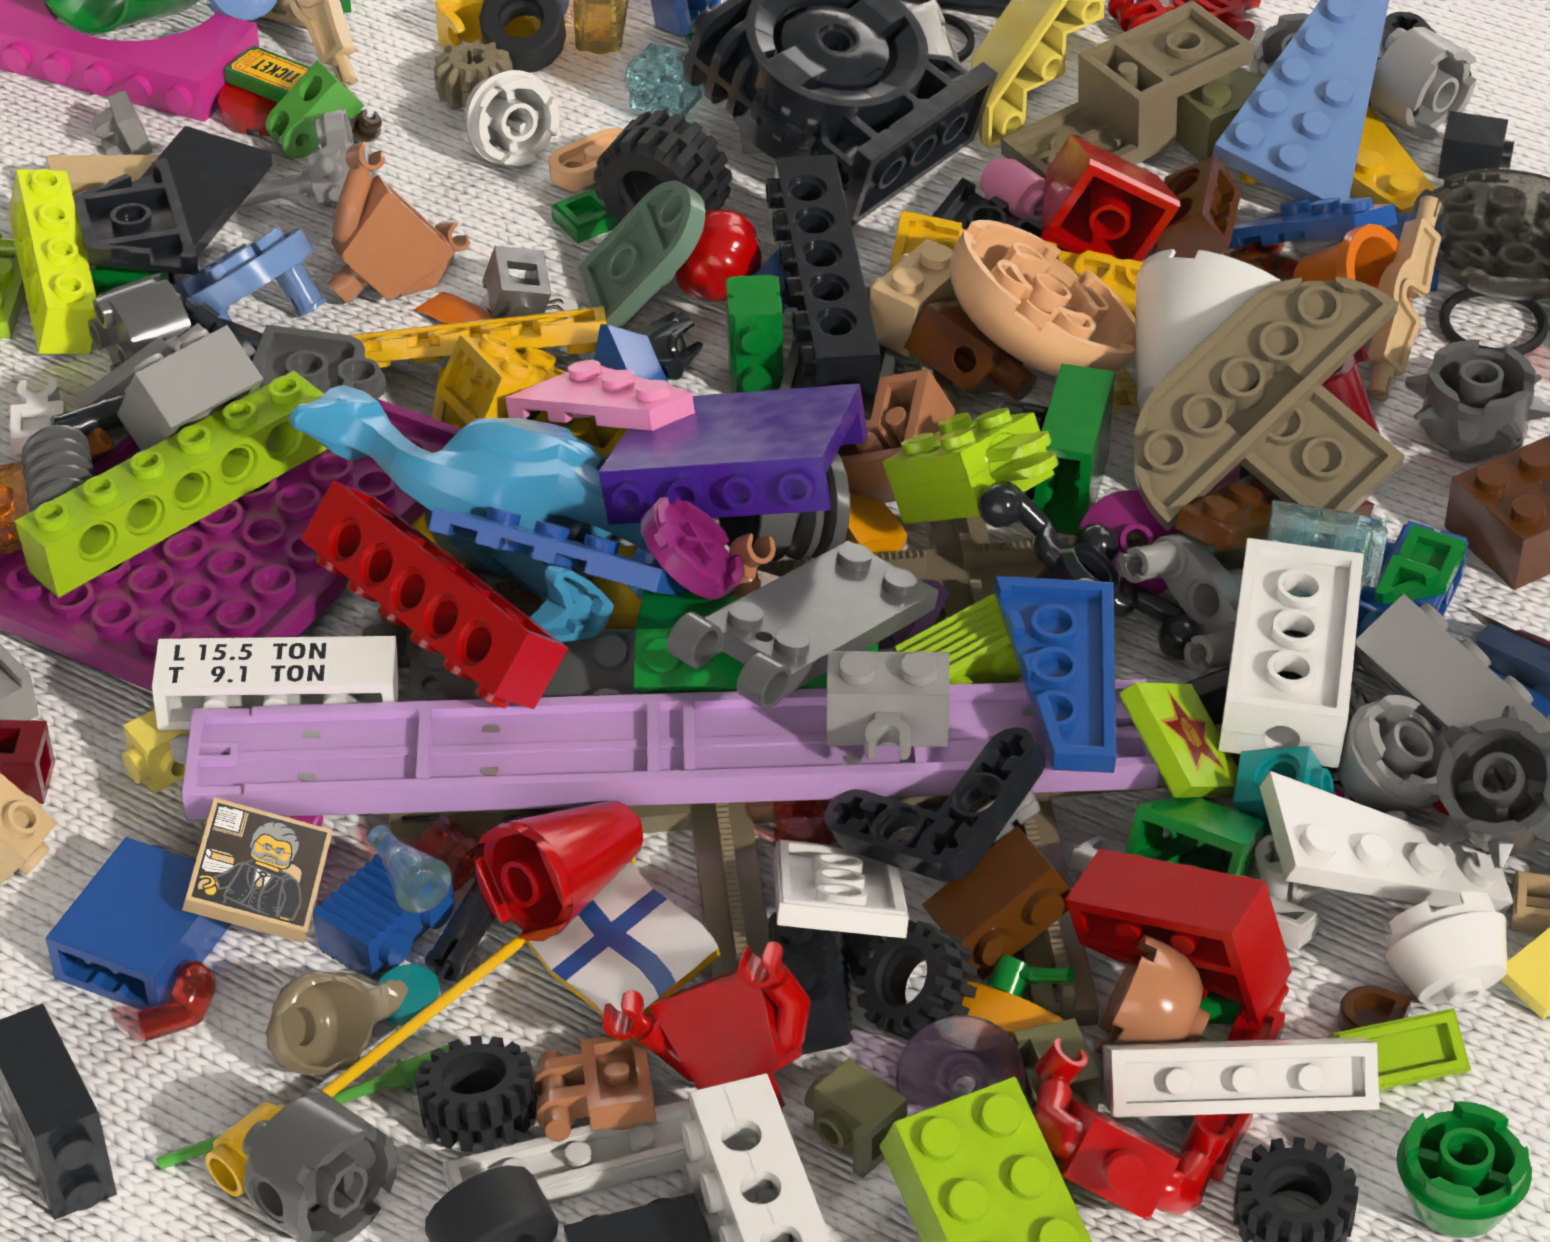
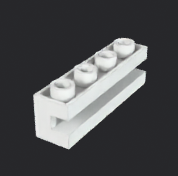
[1103,1037,1379,1117]

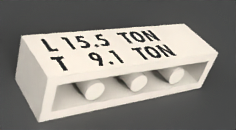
[152,636,399,731]

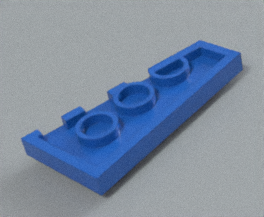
[428,506,685,597]

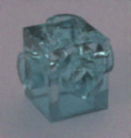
[625,43,702,117]

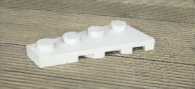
[1260,771,1513,915]

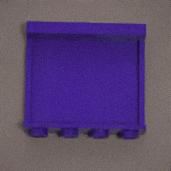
[599,384,868,525]

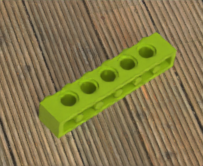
[15,371,327,598]

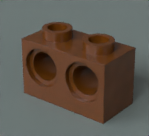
[1153,155,1241,258]

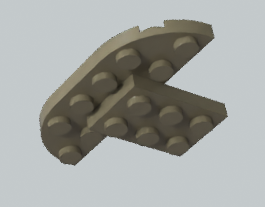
[1132,277,1405,538]

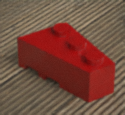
[1065,848,1292,1024]

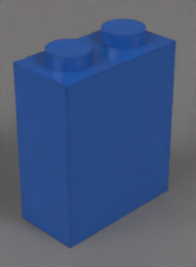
[45,837,231,1017]

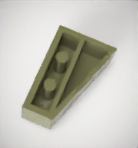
[1176,68,1263,162]

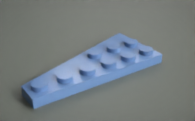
[1212,0,1389,203]

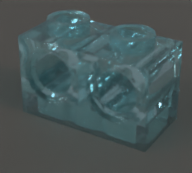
[1265,500,1388,588]

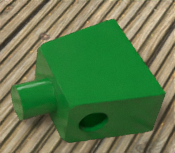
[1125,797,1265,877]

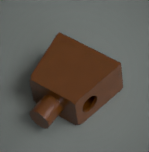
[904,300,1037,401]

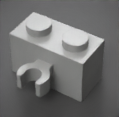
[827,651,950,760]

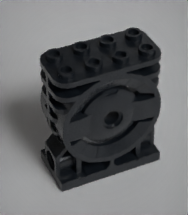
[683,0,998,226]

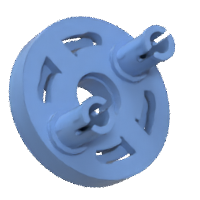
[176,227,326,334]

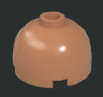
[1093,934,1210,1055]

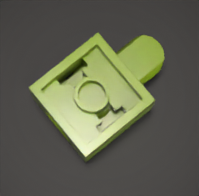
[882,408,1059,524]

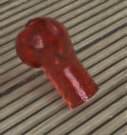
[136,960,216,1042]

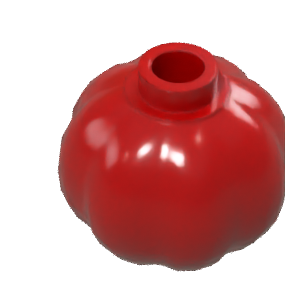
[674,209,762,303]

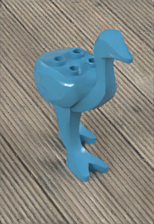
[289,385,649,642]

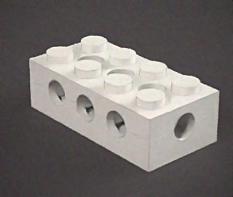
[1218,538,1364,768]
[681,1073,832,1242]

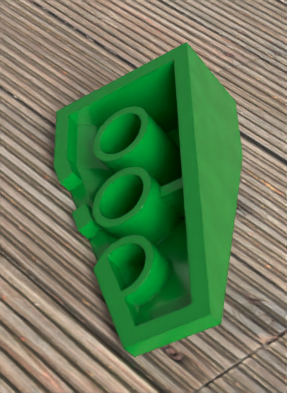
[634,588,879,694]

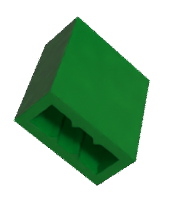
[1034,363,1115,536]

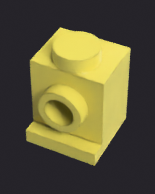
[122,709,190,793]

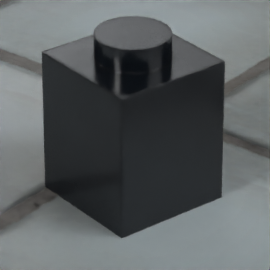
[1438,111,1515,187]

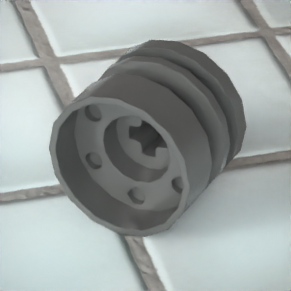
[719,453,850,562]

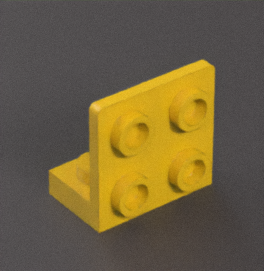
[436,334,566,424]

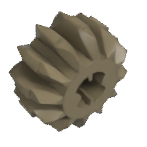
[434,39,513,110]

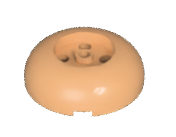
[950,220,1136,377]

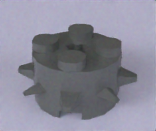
[1405,339,1550,464]
[1420,705,1550,869]

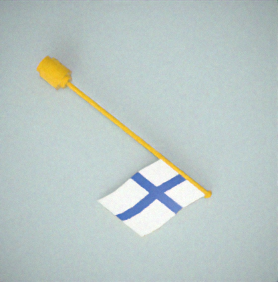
[205,856,720,1197]

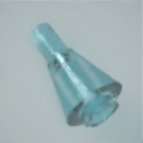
[367,825,452,913]

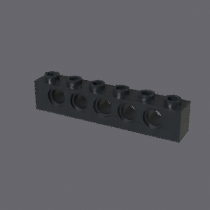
[766,154,880,395]

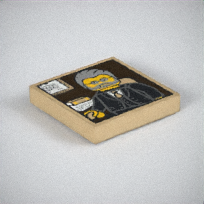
[182,797,333,943]

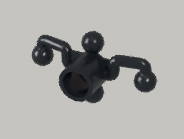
[977,481,1202,660]

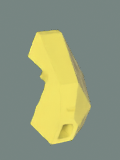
[970,0,1105,148]

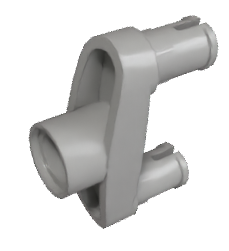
[1120,533,1243,672]

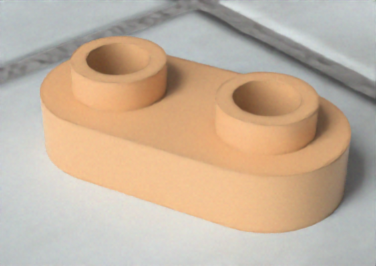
[549,128,624,192]

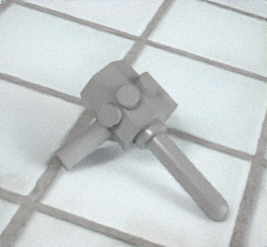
[238,108,378,209]

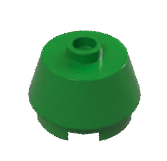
[1396,1101,1532,1238]

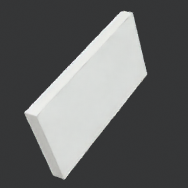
[774,839,909,938]

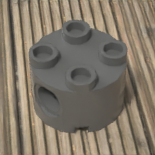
[88,273,192,372]
[242,1088,398,1242]

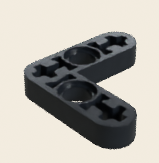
[824,727,1045,882]

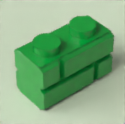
[726,275,783,393]

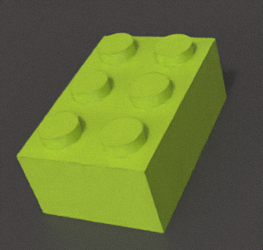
[879,1076,1092,1242]

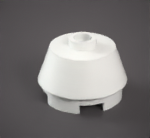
[465,70,560,166]
[1384,891,1507,1004]

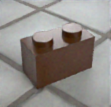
[922,826,1071,980]

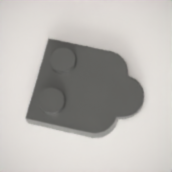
[252,325,386,399]

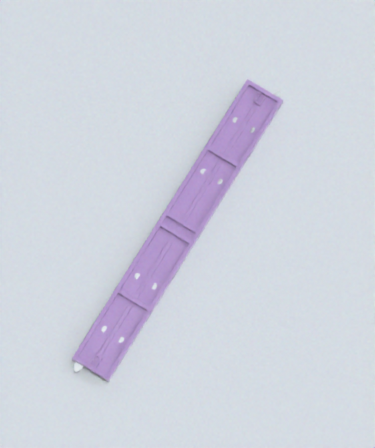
[169,679,1167,820]

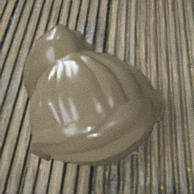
[265,971,408,1076]

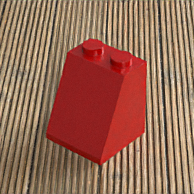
[1040,134,1180,262]

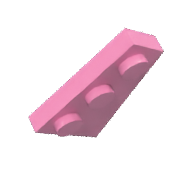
[505,360,695,431]

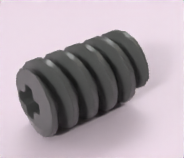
[20,425,95,512]

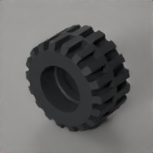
[594,110,732,225]

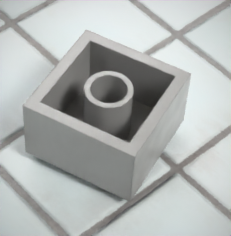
[117,325,263,451]

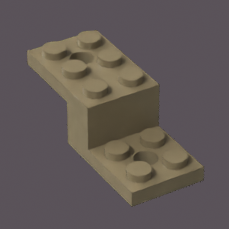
[1001,1,1254,180]

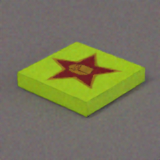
[1119,682,1238,798]

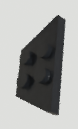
[73,158,199,275]

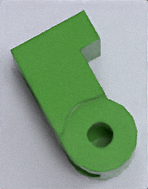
[266,60,365,158]

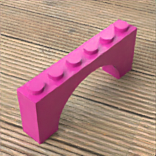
[0,0,259,122]

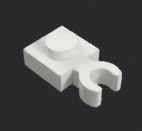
[10,377,66,455]

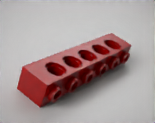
[301,480,569,710]

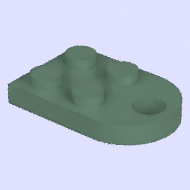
[578,180,705,328]

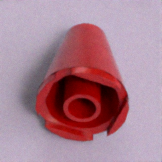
[475,800,643,942]

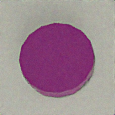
[641,497,743,600]

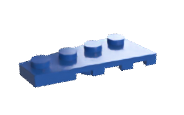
[994,576,1116,773]

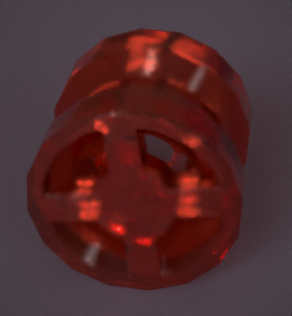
[773,799,833,847]
[413,816,485,893]

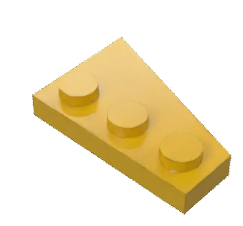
[1350,107,1438,214]

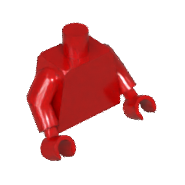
[602,942,811,1108]
[1034,1038,1232,1221]

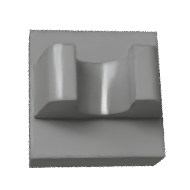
[92,90,153,155]

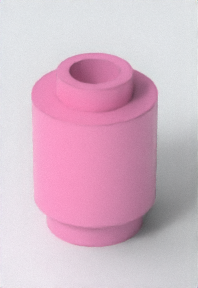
[980,158,1046,220]

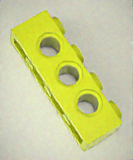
[8,169,96,355]

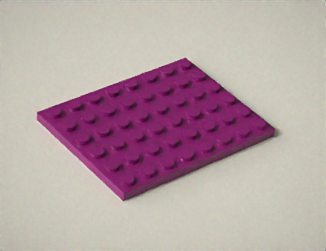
[0,399,462,691]

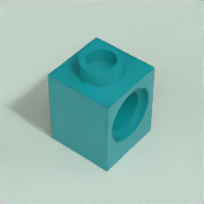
[1233,746,1333,833]

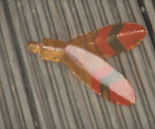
[1221,241,1299,279]

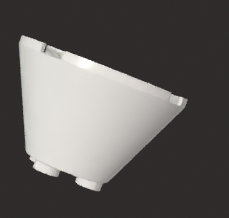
[1135,249,1283,417]

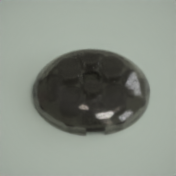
[1411,169,1550,300]

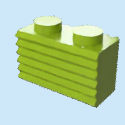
[893,593,1022,685]

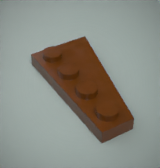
[1175,474,1374,551]

